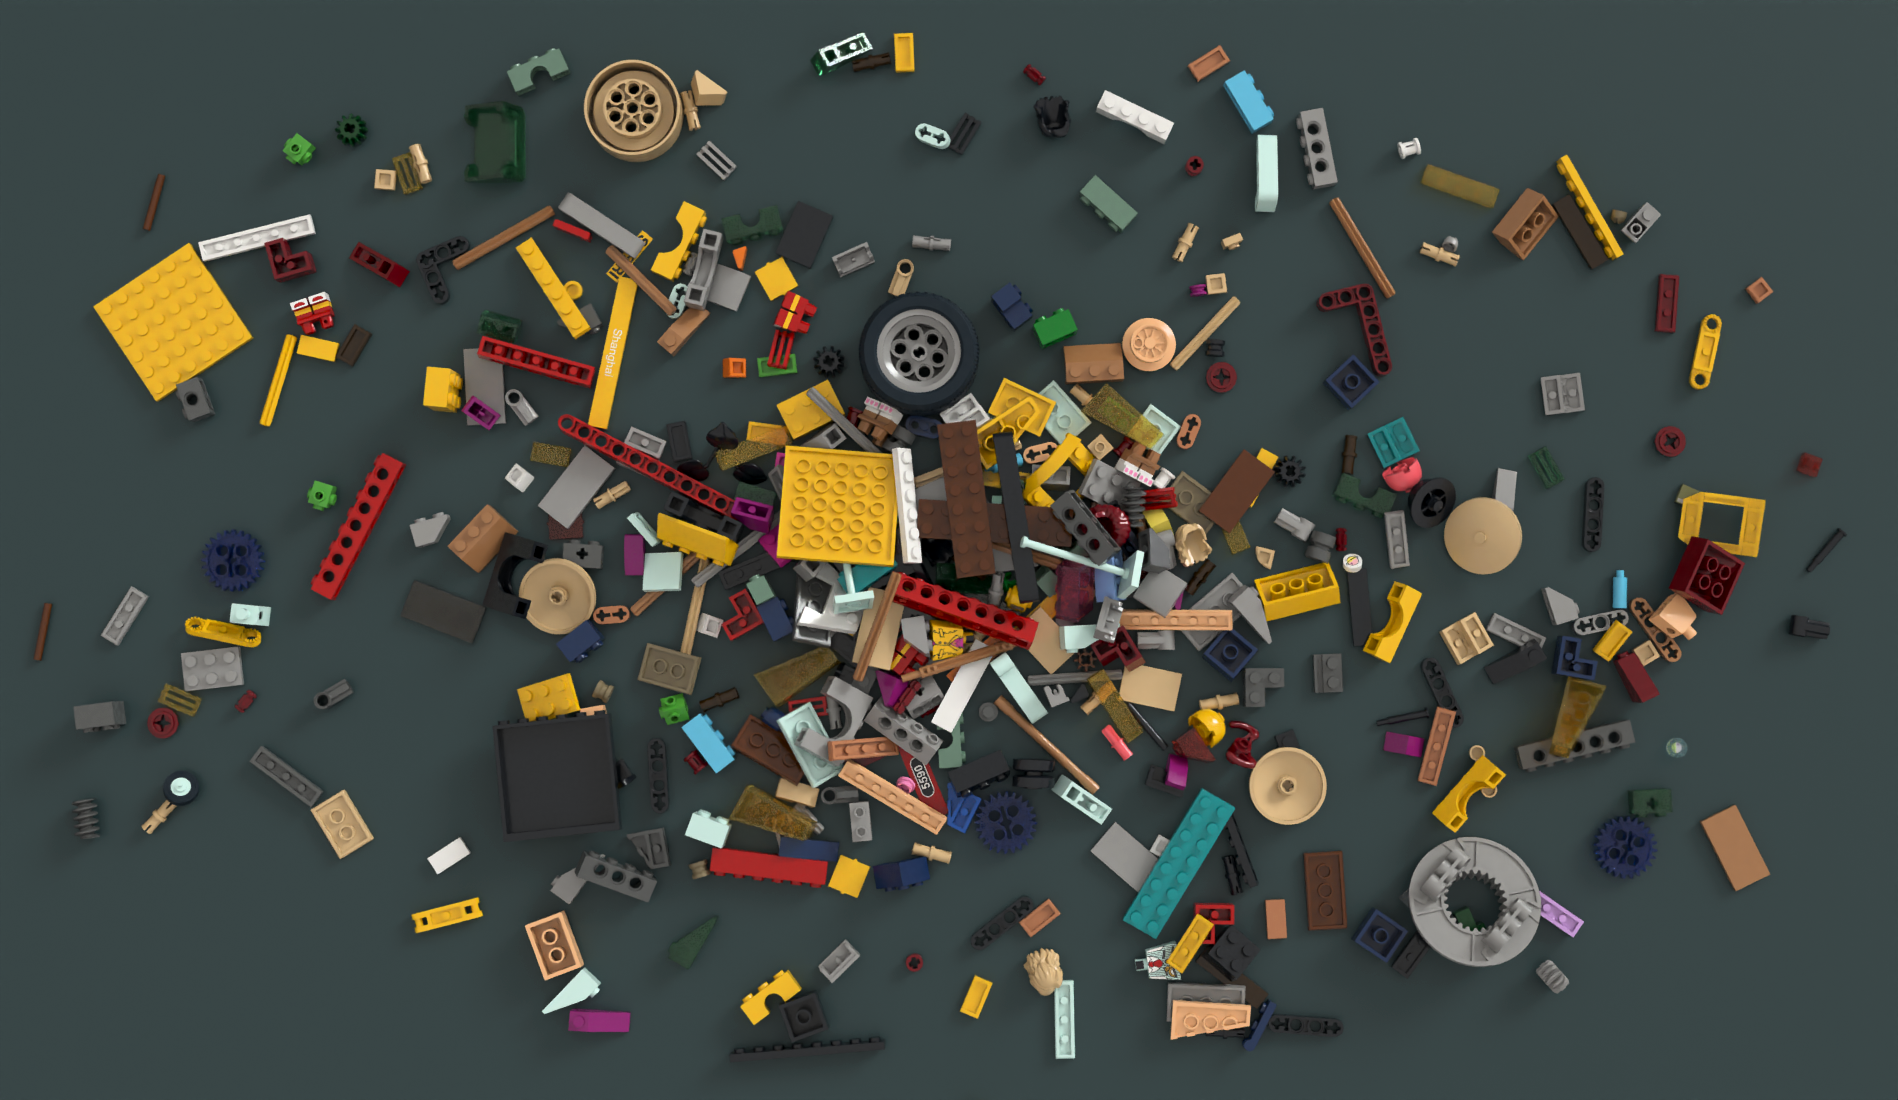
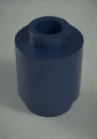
[761,706,786,733]

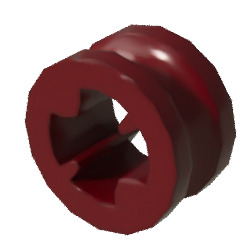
[906,953,923,972]

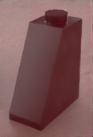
[1613,651,1660,703]

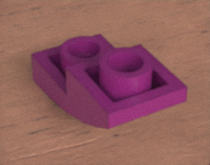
[624,534,646,575]
[1165,753,1188,790]

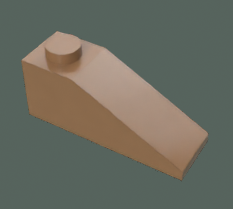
[657,308,711,357]

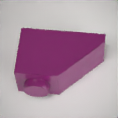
[731,497,774,534]

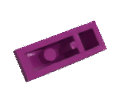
[568,1008,631,1032]

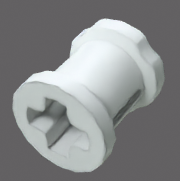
[1397,138,1421,159]
[1152,467,1175,489]

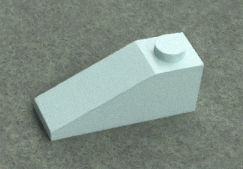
[1059,623,1120,653]
[1051,774,1112,825]
[542,967,601,1014]

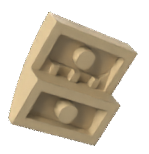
[1439,612,1494,665]

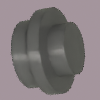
[979,702,998,722]

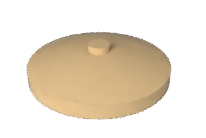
[1444,497,1522,574]
[519,558,596,634]
[1249,747,1327,825]

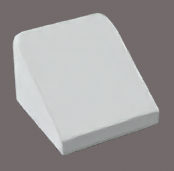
[505,463,534,492]
[696,613,724,638]

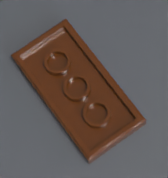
[1198,449,1275,534]
[731,714,804,786]
[1303,851,1347,931]

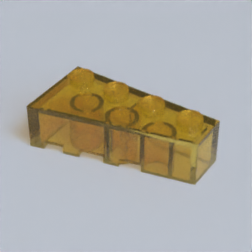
[754,647,841,708]
[1549,676,1607,758]

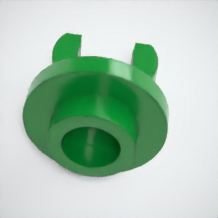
[1002,572,1016,593]

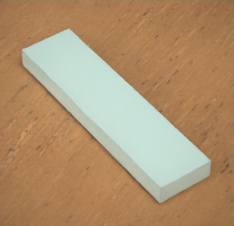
[1054,980,1075,1059]

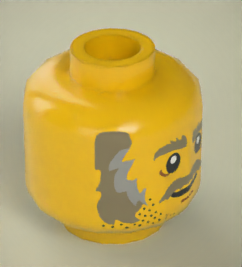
[1004,585,1033,612]

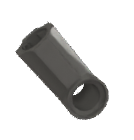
[314,679,354,709]
[821,785,859,805]

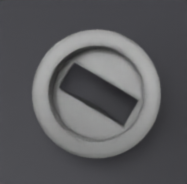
[1442,236,1458,253]

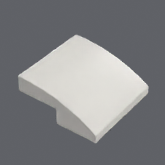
[940,393,990,429]

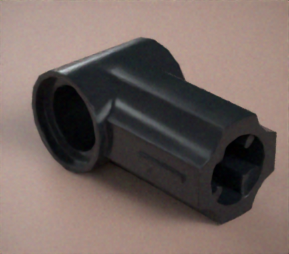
[1788,615,1830,639]

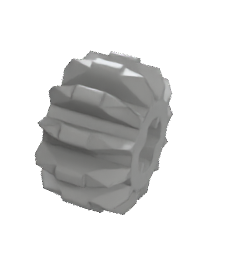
[1536,960,1569,994]

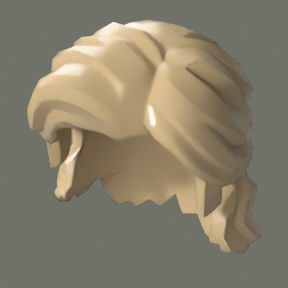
[1174,523,1212,567]
[1024,948,1063,996]

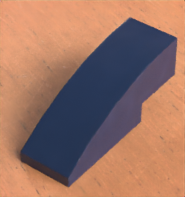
[779,836,839,862]

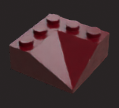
[1669,536,1745,615]

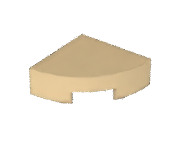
[1255,546,1275,569]

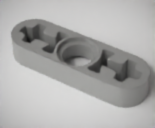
[1572,610,1629,635]

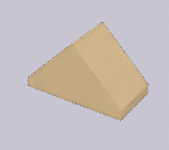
[691,70,728,106]

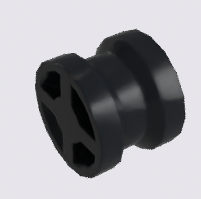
[1205,339,1225,357]

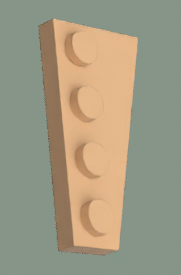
[1170,1000,1251,1040]

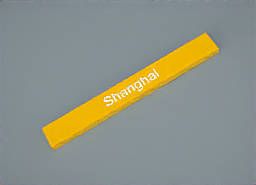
[588,276,638,430]

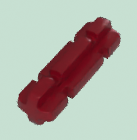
[892,679,921,715]

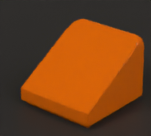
[732,246,747,271]
[723,358,746,378]

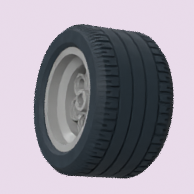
[859,292,979,416]

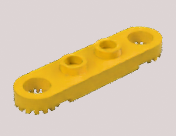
[1689,314,1722,390]
[185,617,261,647]

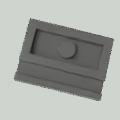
[1312,653,1343,693]

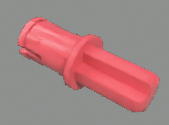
[1102,725,1133,761]

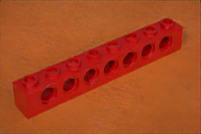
[311,453,406,600]
[892,571,1039,650]

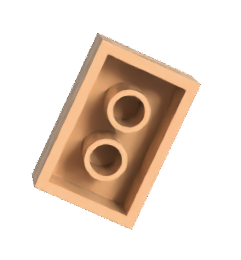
[525,910,584,980]

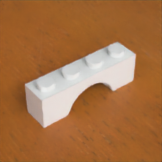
[1096,90,1174,144]

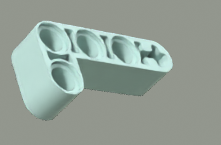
[1255,135,1278,212]
[989,652,1048,724]

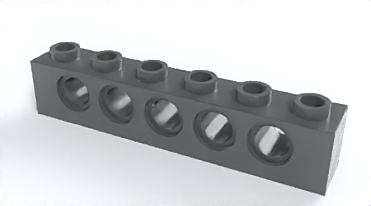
[1514,719,1635,772]

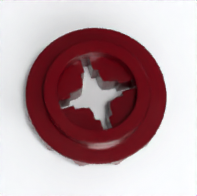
[1206,362,1237,393]
[1654,426,1686,457]
[147,708,179,738]

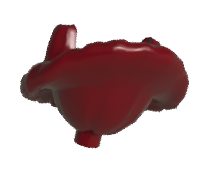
[1081,504,1131,549]

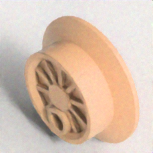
[1122,318,1176,371]

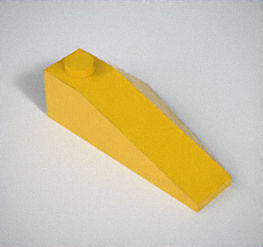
[977,396,1040,470]

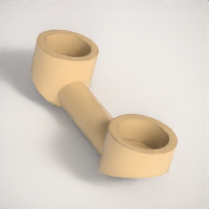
[1469,745,1497,798]

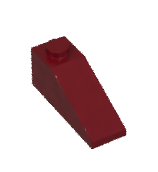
[349,242,410,287]

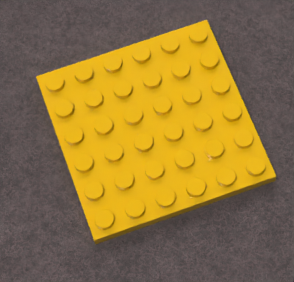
[93,243,253,402]
[777,446,898,567]

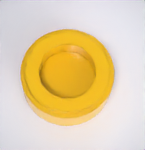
[564,281,583,301]

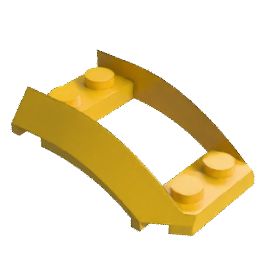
[1022,433,1096,507]
[1678,492,1766,557]

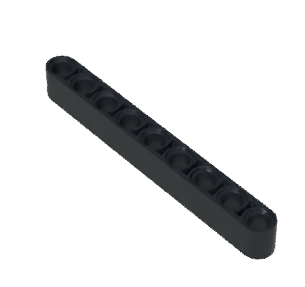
[993,431,1039,604]

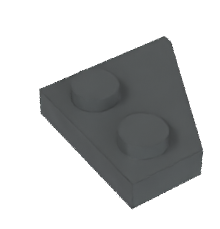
[627,827,671,869]

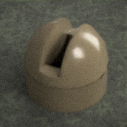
[1611,209,1627,224]

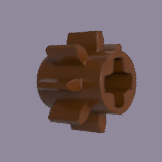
[1073,648,1098,672]

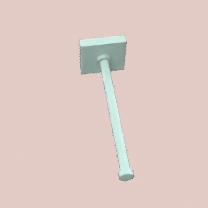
[1020,536,1144,599]
[833,563,874,614]

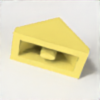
[1142,509,1174,535]

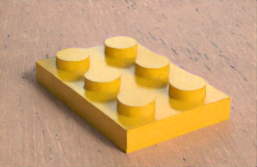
[988,378,1056,437]
[517,673,580,722]

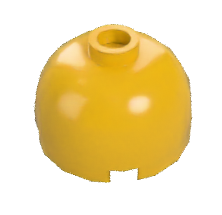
[1188,709,1225,748]

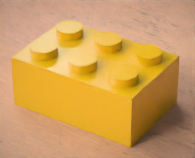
[423,367,463,413]
[777,380,846,441]

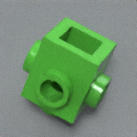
[283,133,316,165]
[307,481,337,511]
[659,693,690,725]

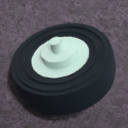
[163,771,199,806]

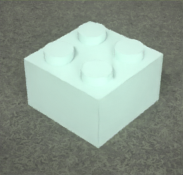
[685,809,732,848]

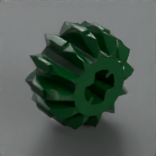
[335,113,368,147]

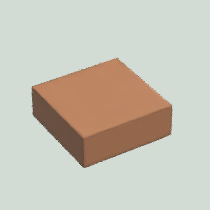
[1745,277,1773,304]

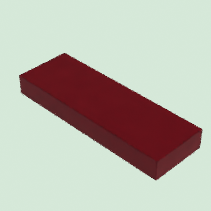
[1655,274,1679,333]

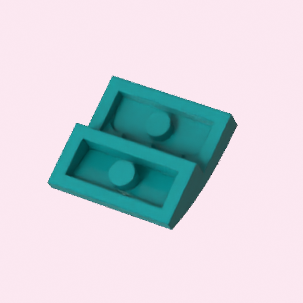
[1367,417,1420,468]

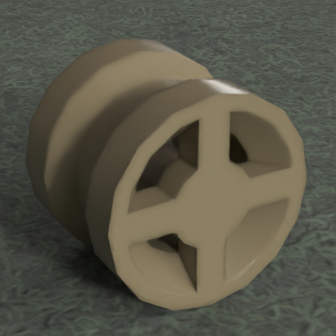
[592,680,615,704]
[688,859,711,880]

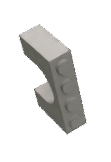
[794,676,873,767]

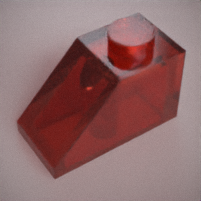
[1172,728,1216,763]

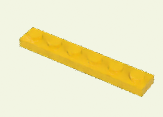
[1556,155,1623,261]
[516,237,591,339]

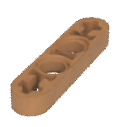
[1629,598,1682,662]

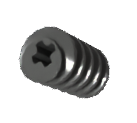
[1121,486,1147,527]
[72,798,100,839]

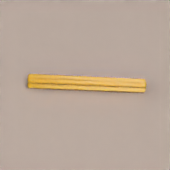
[260,334,297,426]

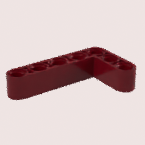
[1317,284,1392,377]

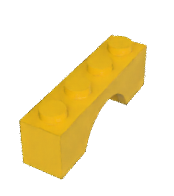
[651,201,707,282]
[1363,581,1422,663]
[1432,755,1506,833]

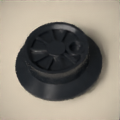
[1408,477,1456,528]

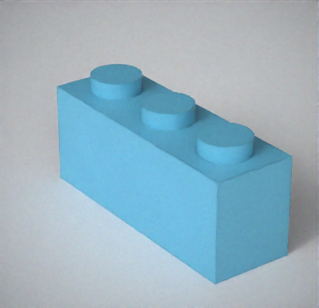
[1223,70,1274,134]
[681,713,736,773]

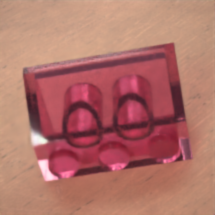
[1054,556,1095,623]

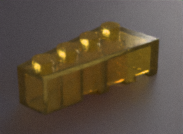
[1081,383,1165,449]
[729,784,818,841]

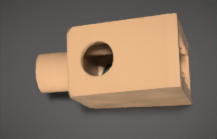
[1649,593,1697,640]

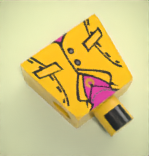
[929,620,974,661]

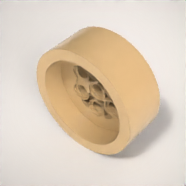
[584,60,684,162]

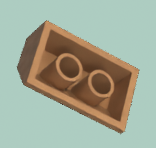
[1492,188,1559,261]
[1063,343,1124,384]
[447,504,519,573]

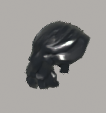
[1033,95,1071,138]
[920,538,954,567]

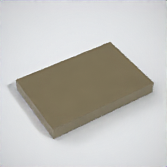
[1159,471,1215,534]
[637,643,701,695]

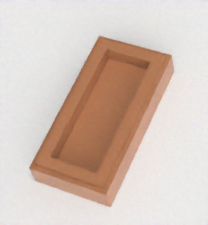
[1187,45,1230,82]
[1019,898,1061,938]
[1265,899,1287,939]

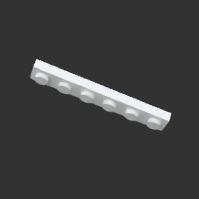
[198,214,316,262]
[892,448,922,564]

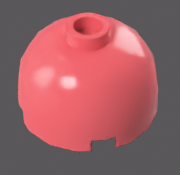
[1382,457,1422,493]

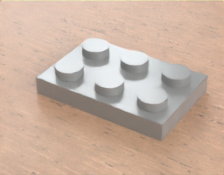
[1078,458,1141,515]
[181,647,244,691]

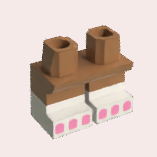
[857,396,903,441]
[1114,441,1161,487]

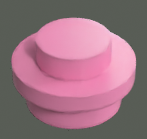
[896,777,915,794]

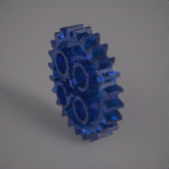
[201,529,265,592]
[975,791,1037,854]
[1593,816,1658,879]

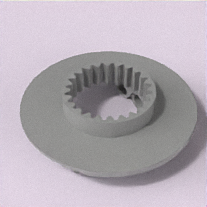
[1408,837,1542,967]

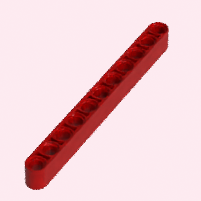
[558,414,740,522]

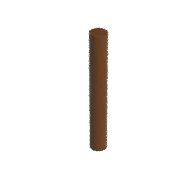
[143,174,165,231]
[34,603,52,661]

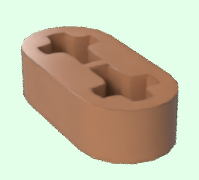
[1176,414,1201,450]
[593,605,631,624]

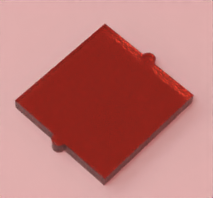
[547,513,584,540]

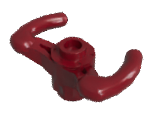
[1226,721,1259,769]

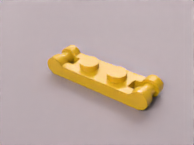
[411,897,483,933]

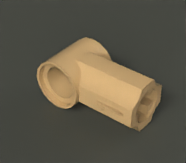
[888,259,914,297]

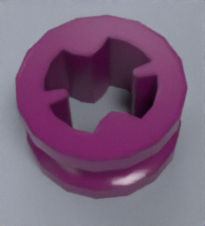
[1189,284,1207,297]

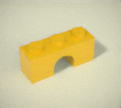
[740,970,802,1025]

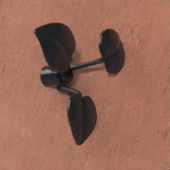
[677,422,768,485]

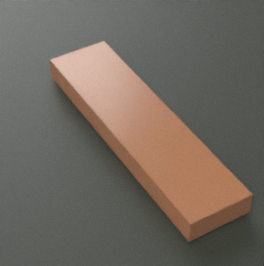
[1417,706,1456,786]
[827,737,899,761]

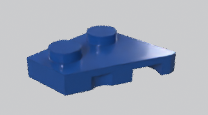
[947,782,982,834]

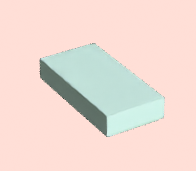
[627,512,662,547]

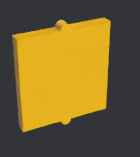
[755,257,798,301]
[828,855,870,898]

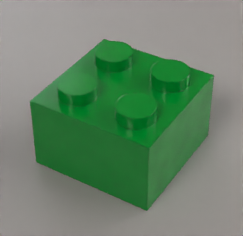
[1032,308,1078,350]

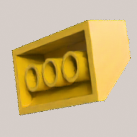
[657,513,739,567]
[1254,562,1341,621]

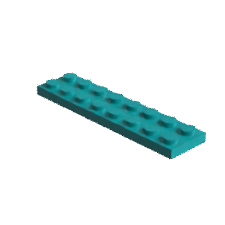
[1122,788,1235,939]

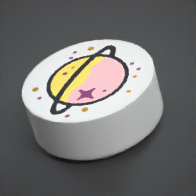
[1343,554,1362,573]

